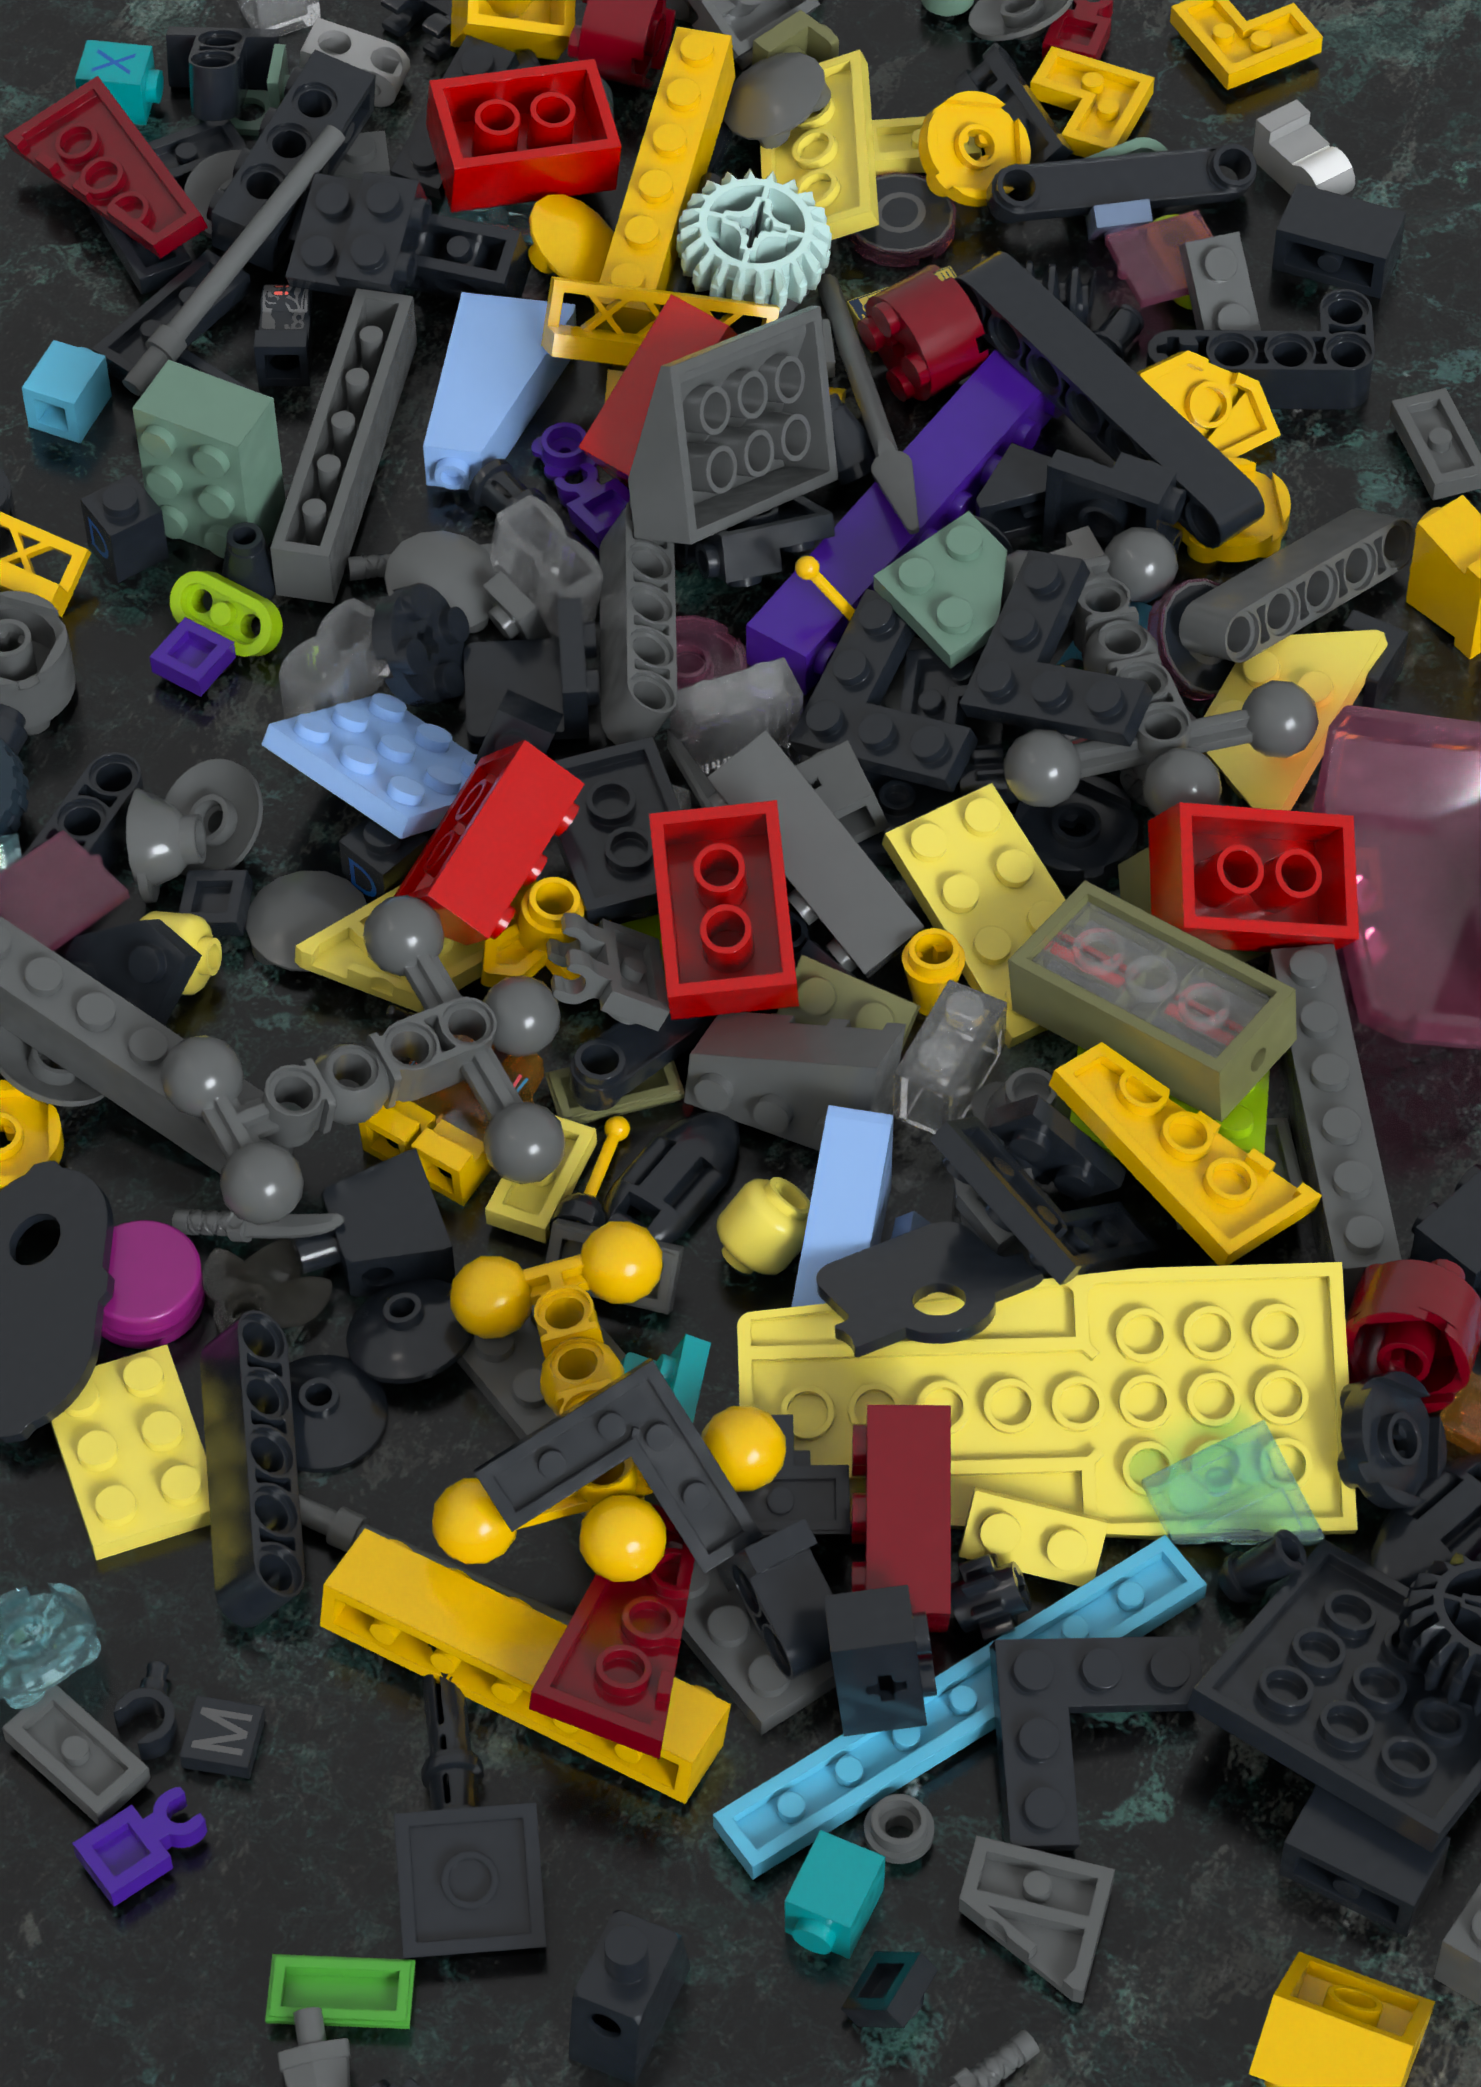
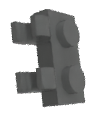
[546,913,670,1031]

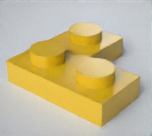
[1170,0,1323,90]
[1030,46,1155,158]

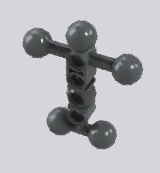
[1001,527,1319,817]
[160,895,566,1225]

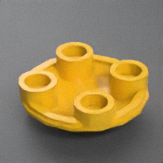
[528,194,614,298]

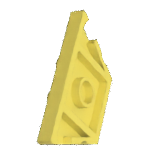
[1202,630,1388,811]
[295,886,485,1012]

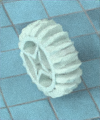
[676,169,832,313]

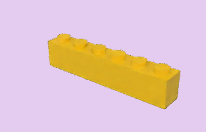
[594,27,735,334]
[320,1528,731,1804]

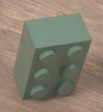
[132,359,286,558]

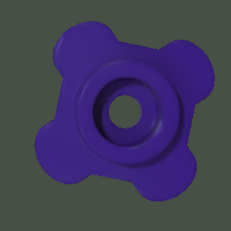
[531,422,598,481]

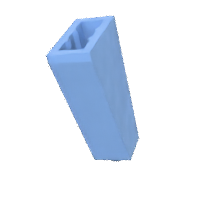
[423,292,576,490]
[792,1105,893,1307]

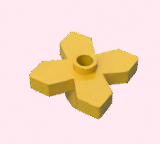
[481,877,611,987]

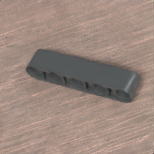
[599,501,678,745]
[1179,508,1416,663]

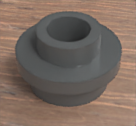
[864,1794,934,1864]

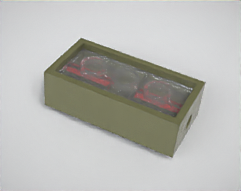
[1008,880,1297,1122]

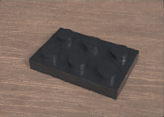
[554,736,681,924]

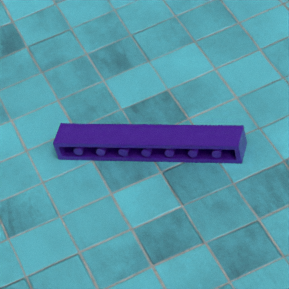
[746,349,1063,695]

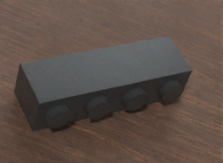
[707,730,925,979]

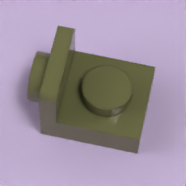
[752,10,839,66]

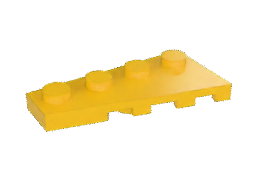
[1049,1042,1322,1266]

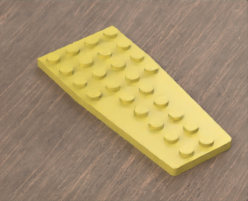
[737,1262,1358,1540]

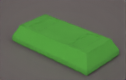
[265,1954,416,2029]

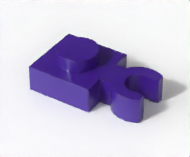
[554,462,630,549]
[72,1787,208,1907]

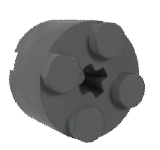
[0,591,76,736]

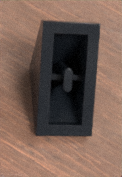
[975,443,1051,539]

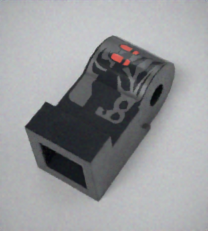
[254,284,314,386]

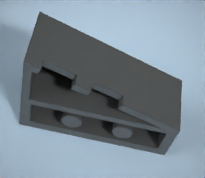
[684,1012,906,1151]

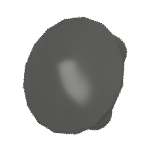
[723,52,831,149]
[384,531,499,633]
[246,871,367,972]

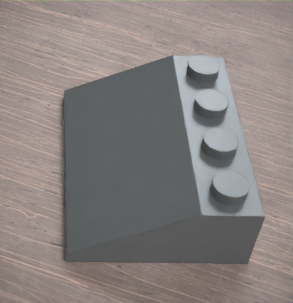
[628,306,838,545]

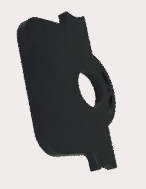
[816,1221,1043,1358]

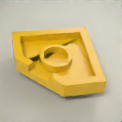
[1137,350,1281,457]

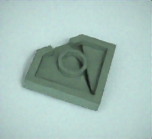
[873,511,1007,669]

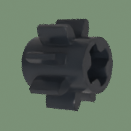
[957,744,1020,805]
[951,1553,1032,1641]

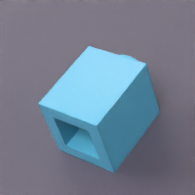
[22,340,112,443]

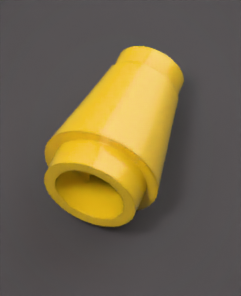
[902,928,966,1017]

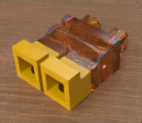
[358,1034,545,1207]

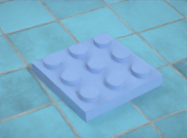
[262,693,477,839]

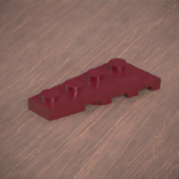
[4,76,208,259]
[529,1503,695,1759]

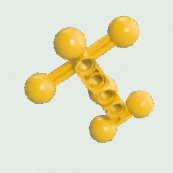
[432,1221,786,1582]

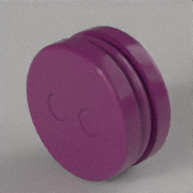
[101,1220,205,1349]

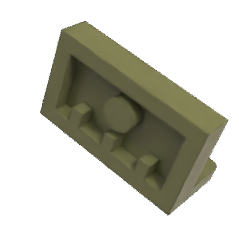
[771,955,921,1052]

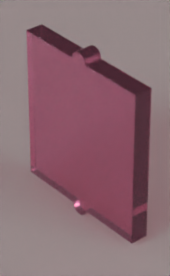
[1105,210,1213,308]
[0,830,130,951]

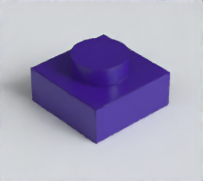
[150,617,236,697]

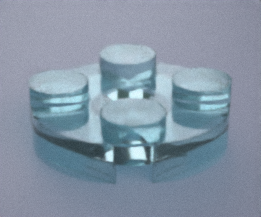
[0,1583,101,1709]

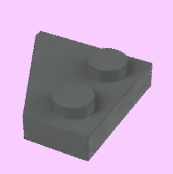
[959,1836,1115,2004]

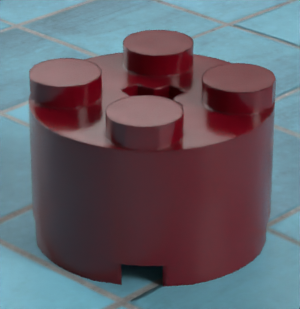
[568,0,676,90]
[857,265,989,402]
[1346,1259,1481,1413]

